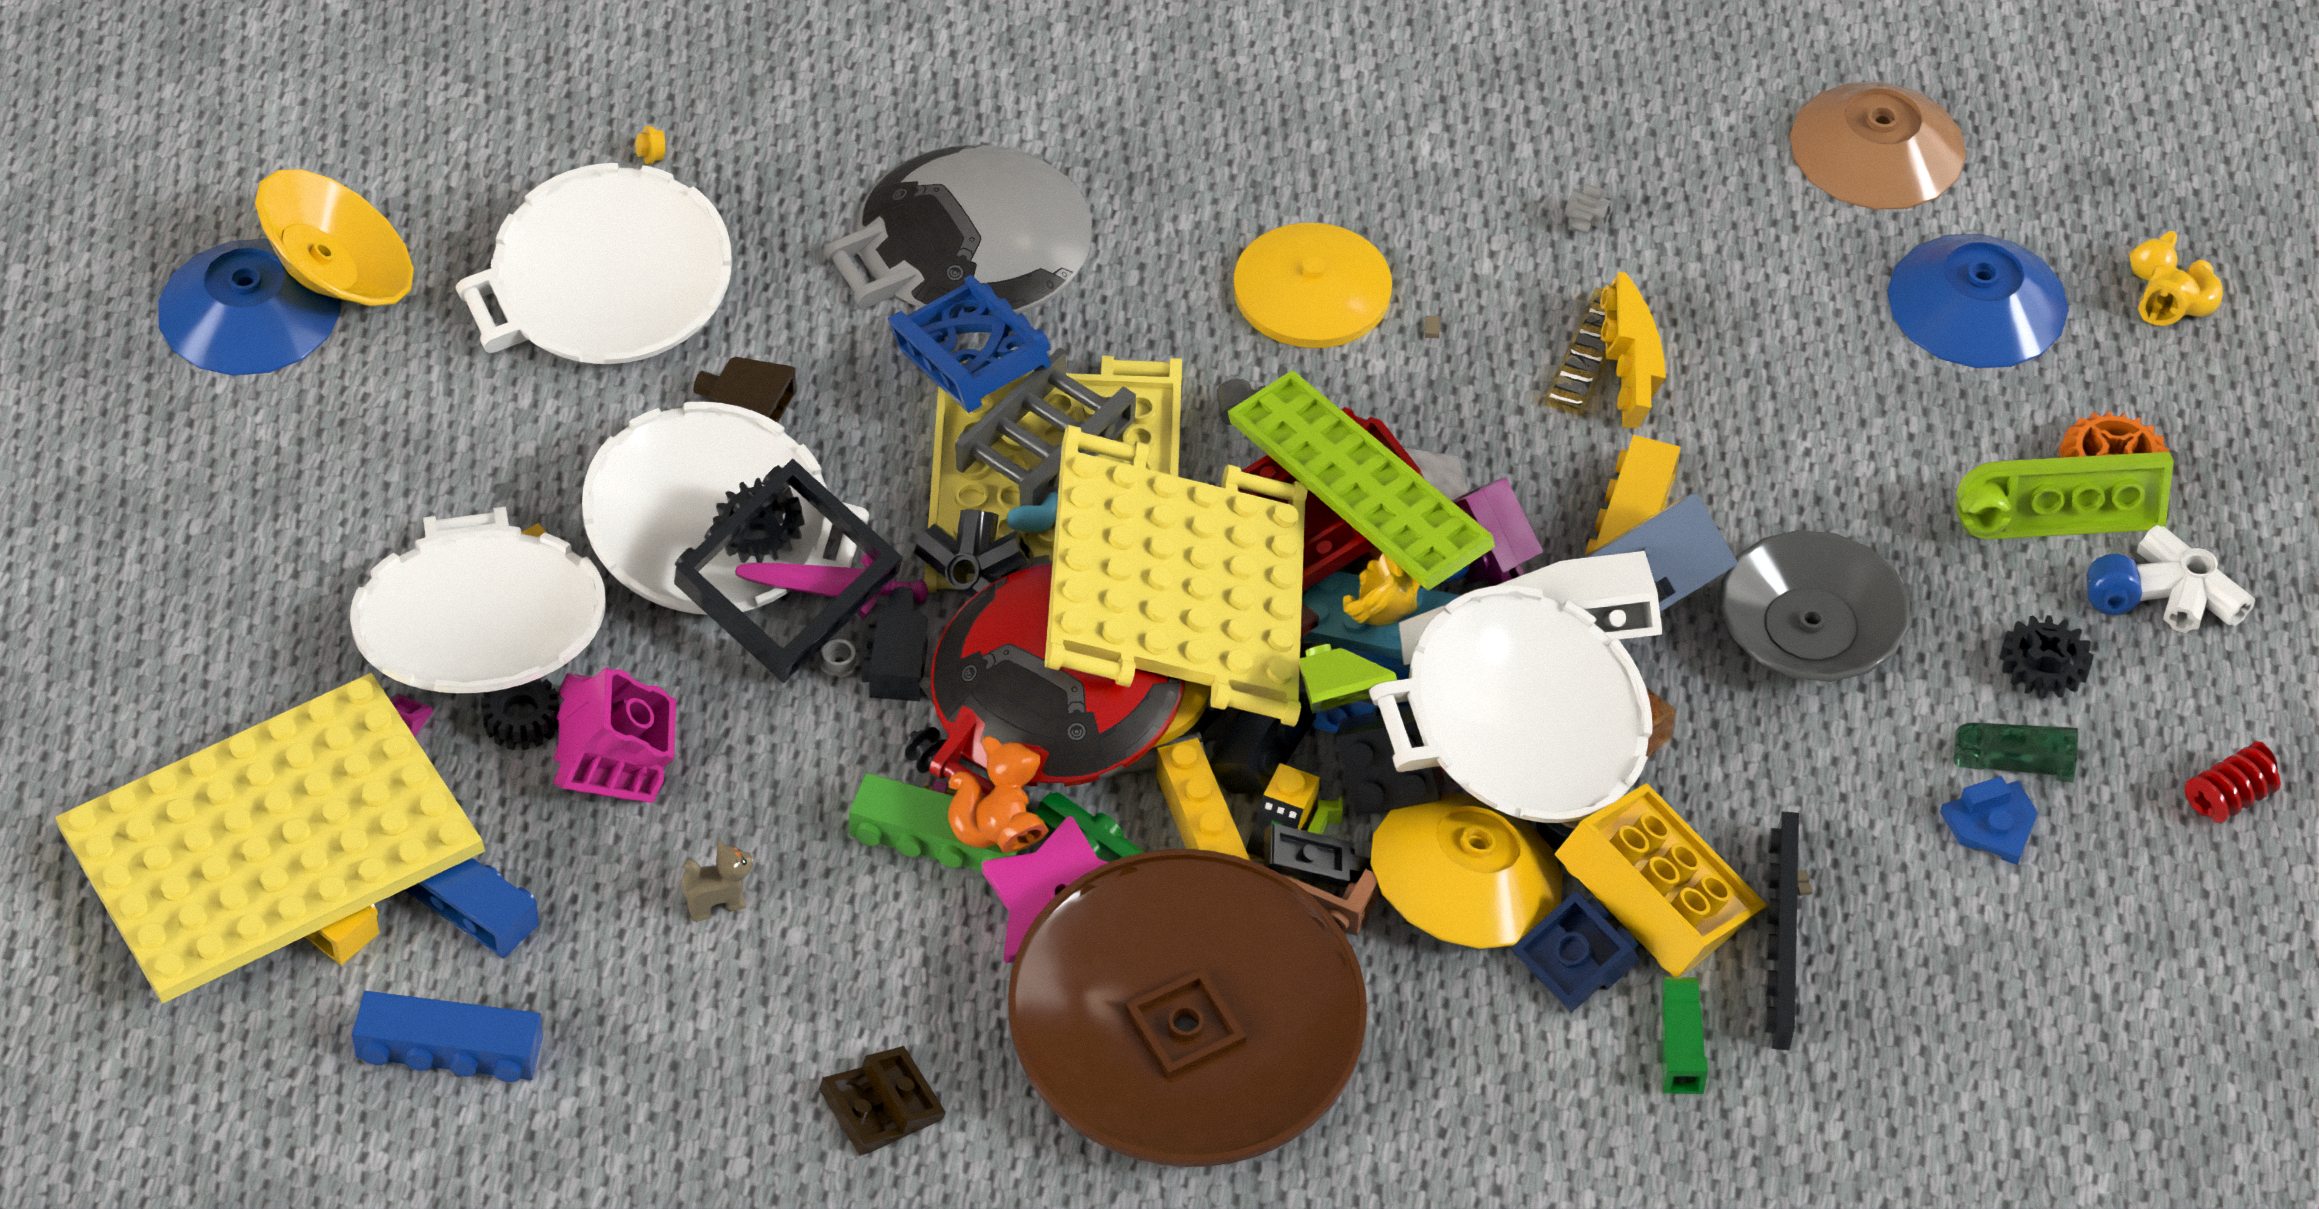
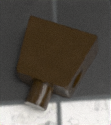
[693,357,796,423]

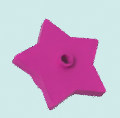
[982,816,1109,963]

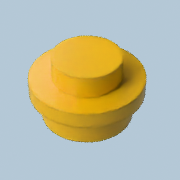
[635,126,665,165]

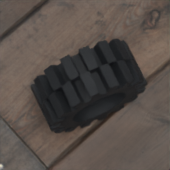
[481,678,559,750]

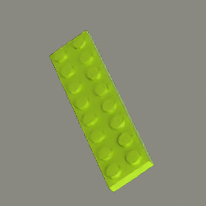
[1227,370,1495,591]

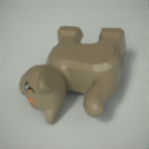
[681,840,753,922]

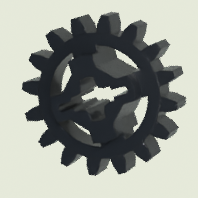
[713,478,805,563]
[1999,615,2094,698]

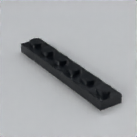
[1764,811,1799,1051]

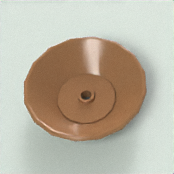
[1790,82,1966,210]

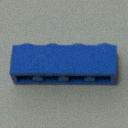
[404,858,539,958]
[352,990,543,1082]

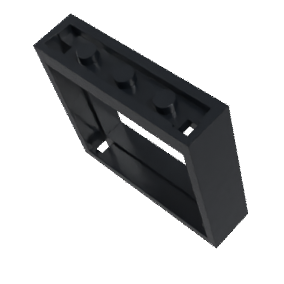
[674,458,903,683]

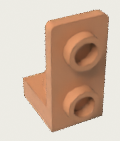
[1284,869,1380,936]

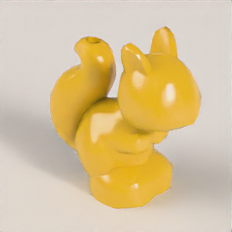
[2129,231,2223,326]

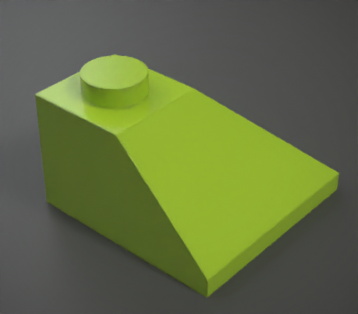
[1299,644,1397,714]

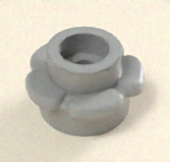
[819,639,860,678]

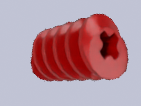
[2185,741,2281,824]

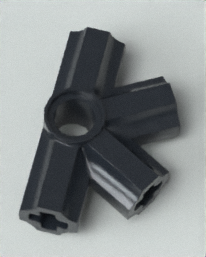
[913,509,1034,598]

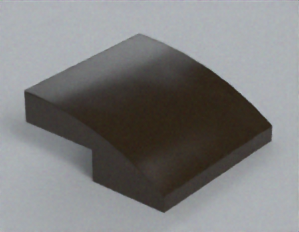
[819,1046,946,1156]

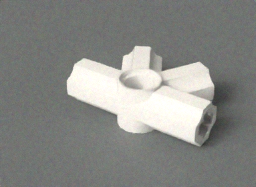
[2137,525,2255,633]

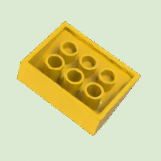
[1554,783,1768,977]

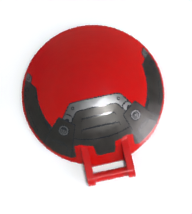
[929,564,1186,798]

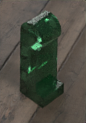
[1953,722,2078,783]

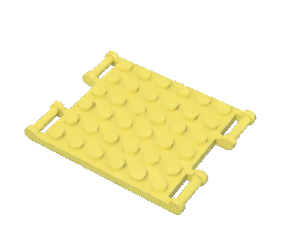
[924,350,1182,593]
[1045,425,1308,727]

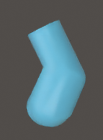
[1007,492,1058,533]

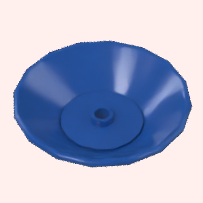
[1887,233,2069,368]
[158,238,341,376]

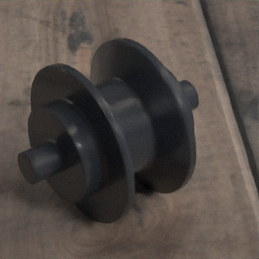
[905,727,946,774]

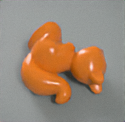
[948,736,1049,853]

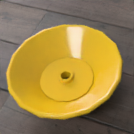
[255,169,414,306]
[1370,793,1563,949]

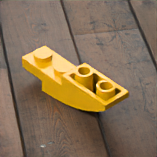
[1600,271,1666,428]

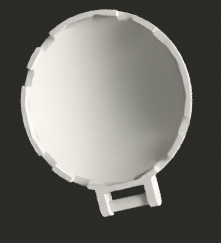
[456,163,732,364]
[582,402,869,615]
[350,506,606,693]
[1369,585,1653,823]

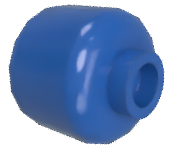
[2086,554,2142,615]

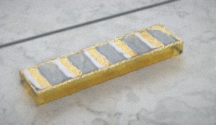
[1544,287,1608,417]

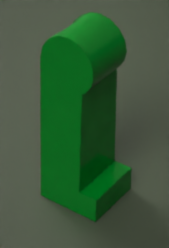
[1661,977,1708,1094]

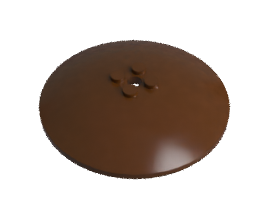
[1008,849,1367,1167]

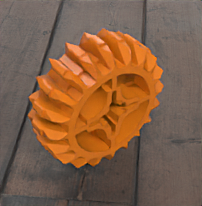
[2058,409,2169,458]

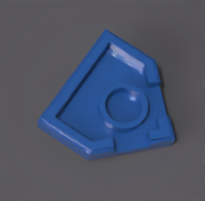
[1940,776,2038,865]

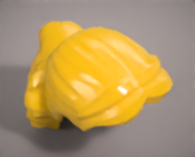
[1343,553,1420,626]

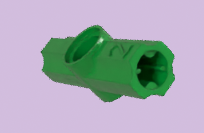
[1034,792,1145,863]

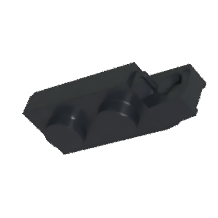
[1264,823,1373,887]

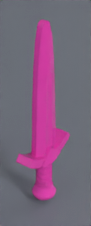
[735,554,928,620]

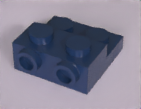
[1511,890,1640,1013]

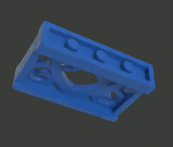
[888,275,1051,413]

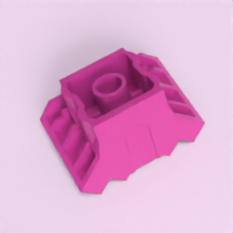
[552,667,676,803]

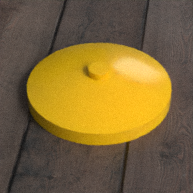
[1233,223,1392,348]

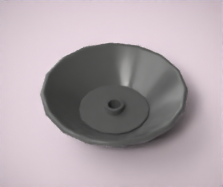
[1720,530,1910,682]

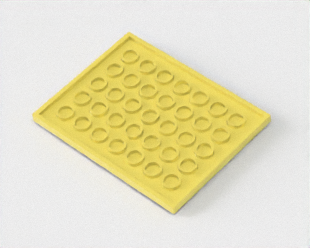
[55,672,485,1004]

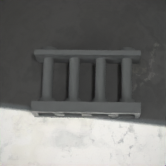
[955,347,1136,506]

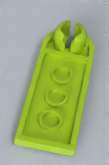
[1955,452,2174,539]

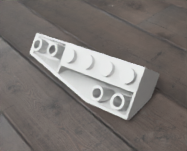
[1398,551,1662,665]

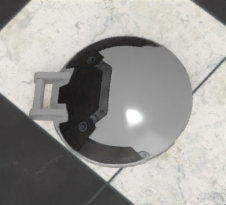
[823,145,1092,315]

